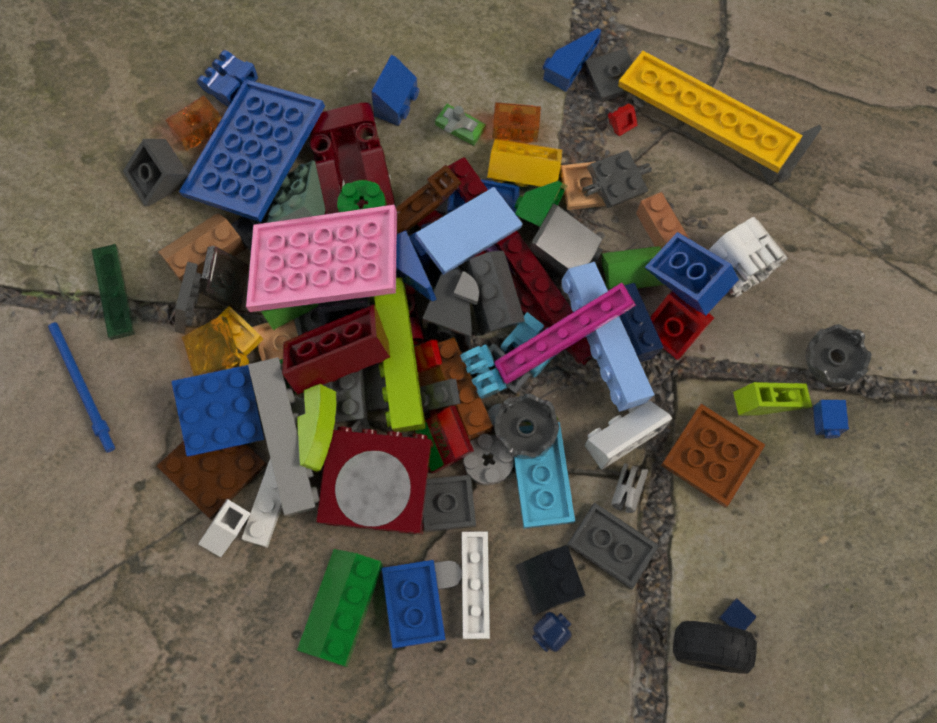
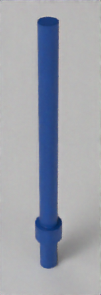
[48,322,115,453]

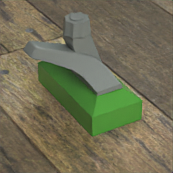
[435,104,486,146]

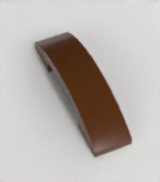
[396,165,461,234]

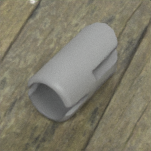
[611,463,648,513]

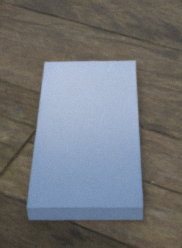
[415,187,523,275]

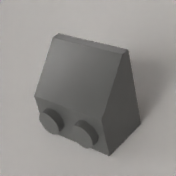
[123,139,189,206]

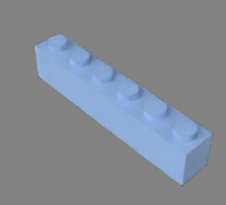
[561,262,654,412]

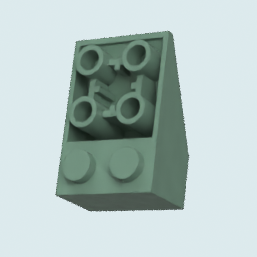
[267,160,325,223]

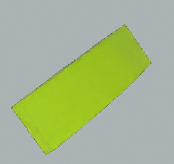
[297,384,336,472]

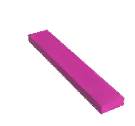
[494,283,636,384]

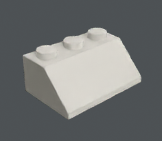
[585,400,672,470]

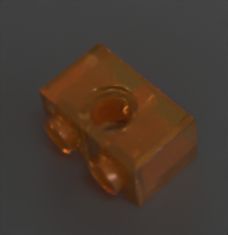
[165,95,221,151]
[492,102,541,143]

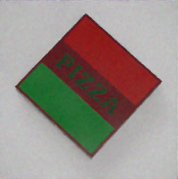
[414,406,474,474]

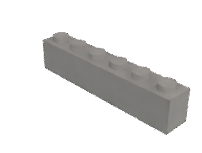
[248,357,319,517]

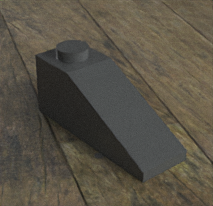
[756,124,822,185]

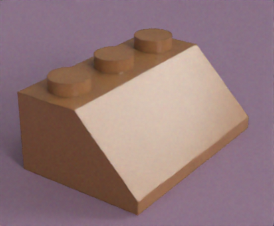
[158,213,245,284]

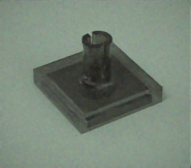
[199,246,249,310]

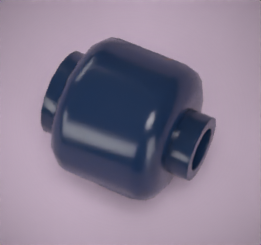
[532,612,572,652]

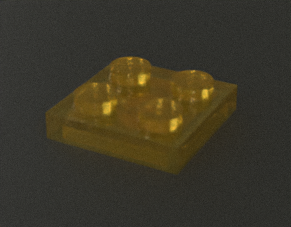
[182,316,241,376]

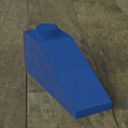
[542,28,602,92]
[396,231,437,301]

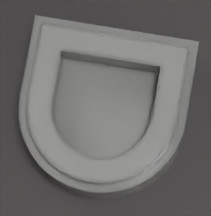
[434,561,462,590]

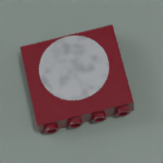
[316,426,433,535]

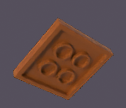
[661,404,765,508]

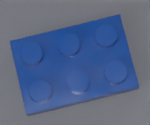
[382,560,446,649]

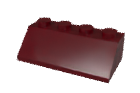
[283,305,390,395]

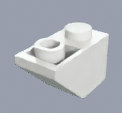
[198,499,251,557]

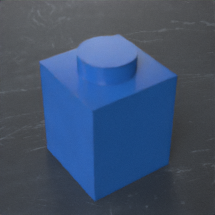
[813,400,849,439]

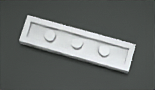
[462,532,490,639]

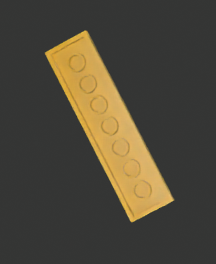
[618,51,803,173]

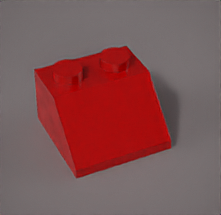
[650,291,715,360]

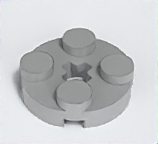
[464,434,514,486]

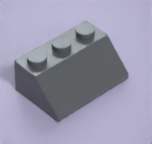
[461,251,525,336]

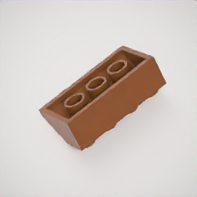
[418,337,493,442]

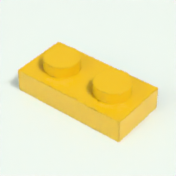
[212,306,264,356]

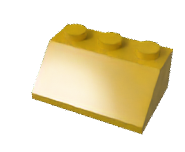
[487,138,562,188]

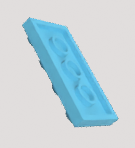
[513,422,575,529]

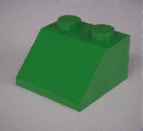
[514,181,568,227]

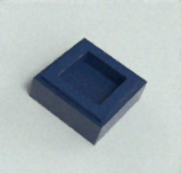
[718,598,757,630]

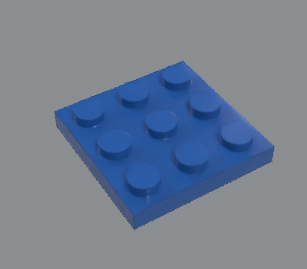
[171,365,265,457]

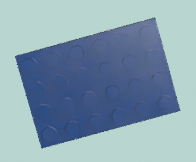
[179,79,325,222]

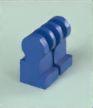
[197,50,258,107]

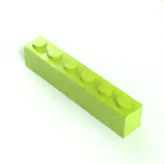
[370,277,425,433]

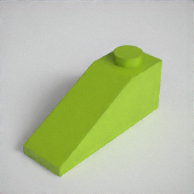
[733,382,812,416]

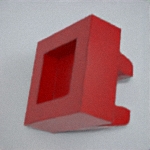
[608,103,638,136]

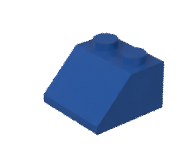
[371,55,419,126]

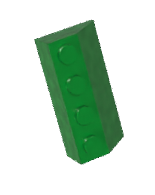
[297,549,383,668]

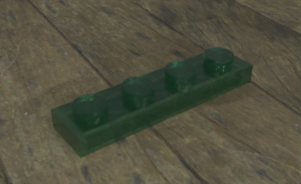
[91,244,135,340]

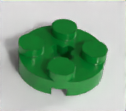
[337,180,386,213]

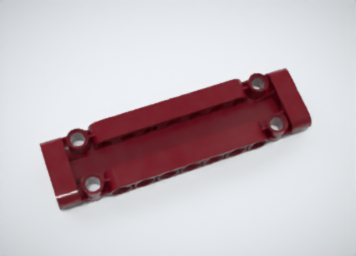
[310,102,424,345]

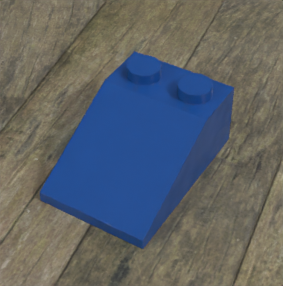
[645,232,739,316]

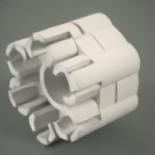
[709,217,788,297]

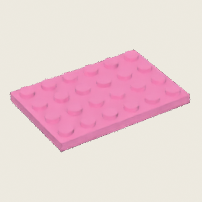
[246,205,397,312]

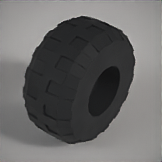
[673,621,757,674]

